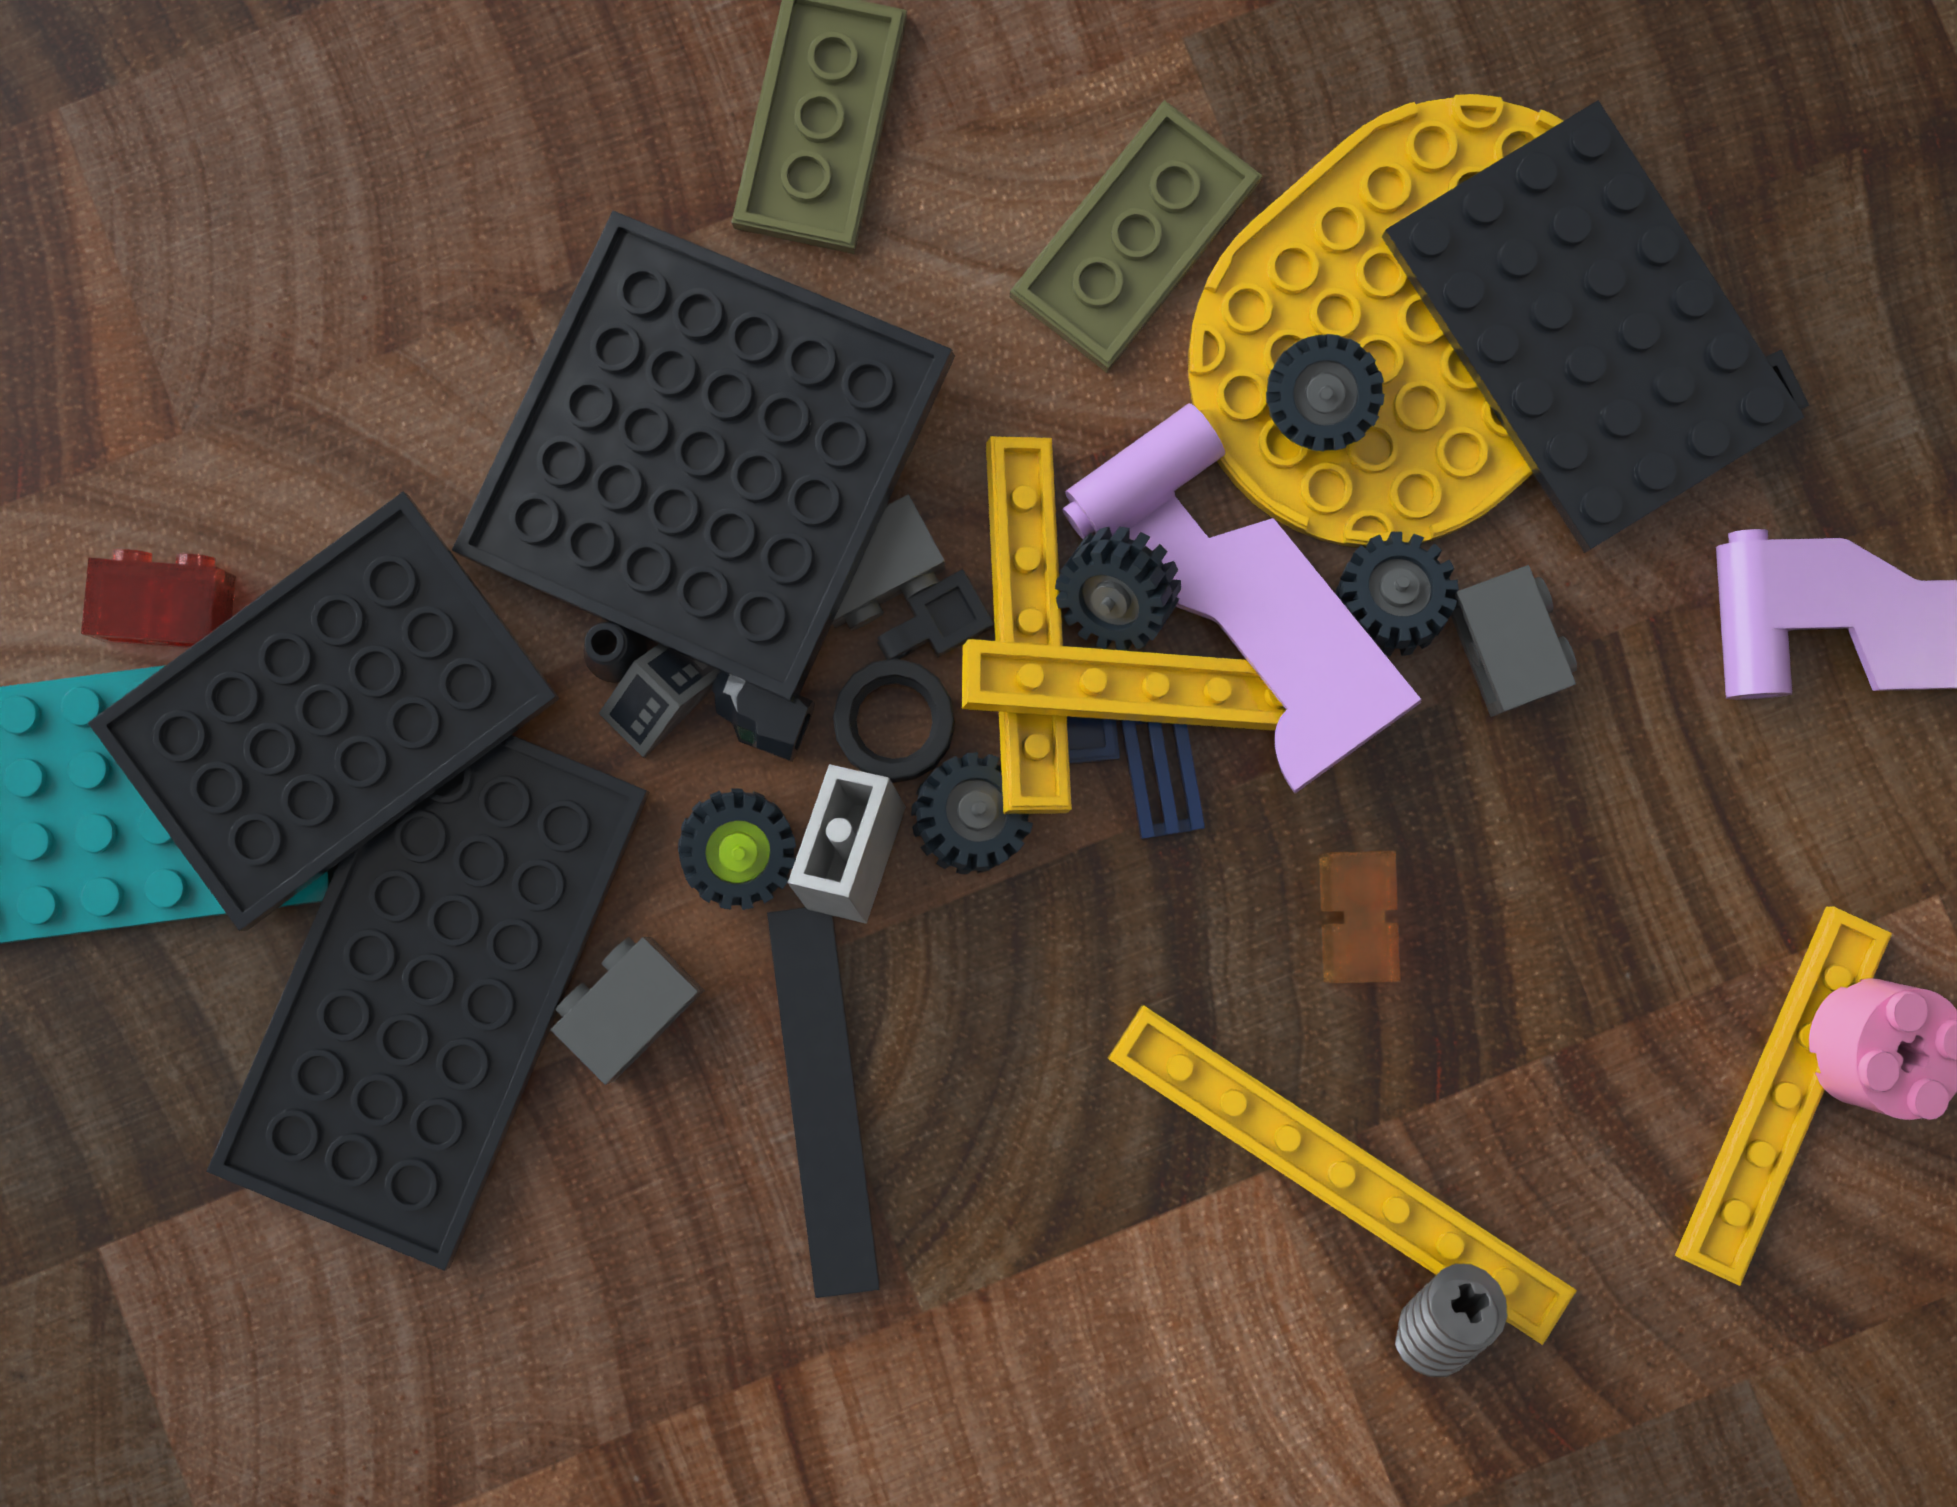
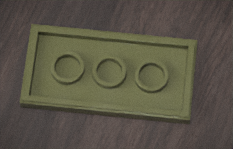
[732,0,907,254]
[1010,100,1262,373]

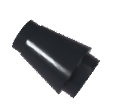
[584,621,647,683]

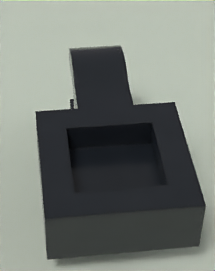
[877,569,994,660]

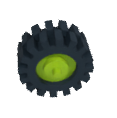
[678,788,796,910]

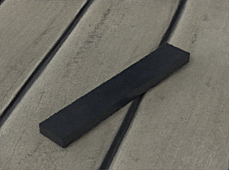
[767,907,880,1298]

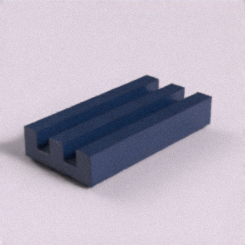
[1120,720,1205,839]

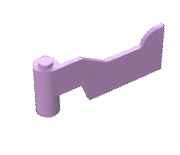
[1062,403,1421,793]
[1716,529,1957,700]

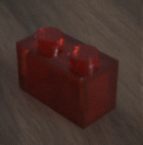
[81,549,236,648]

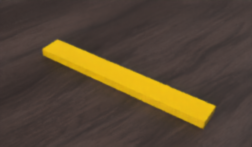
[1108,1005,1577,1345]

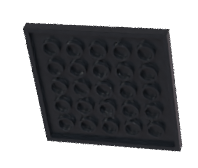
[452,211,955,704]

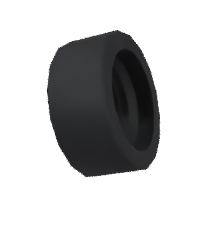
[833,659,955,783]

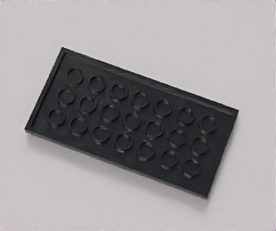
[206,735,650,1271]

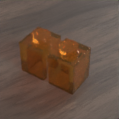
[1319,851,1400,983]

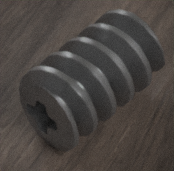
[1395,1264,1508,1377]

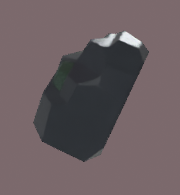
[712,671,815,762]

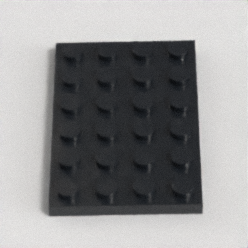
[1382,100,1804,553]
[88,491,560,931]

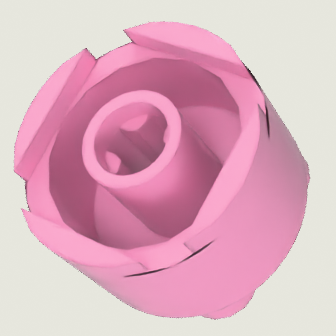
[1809,978,1957,1120]

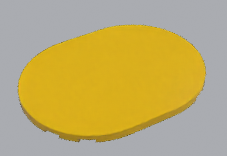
[1188,94,1564,548]

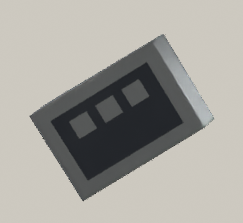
[599,644,721,758]

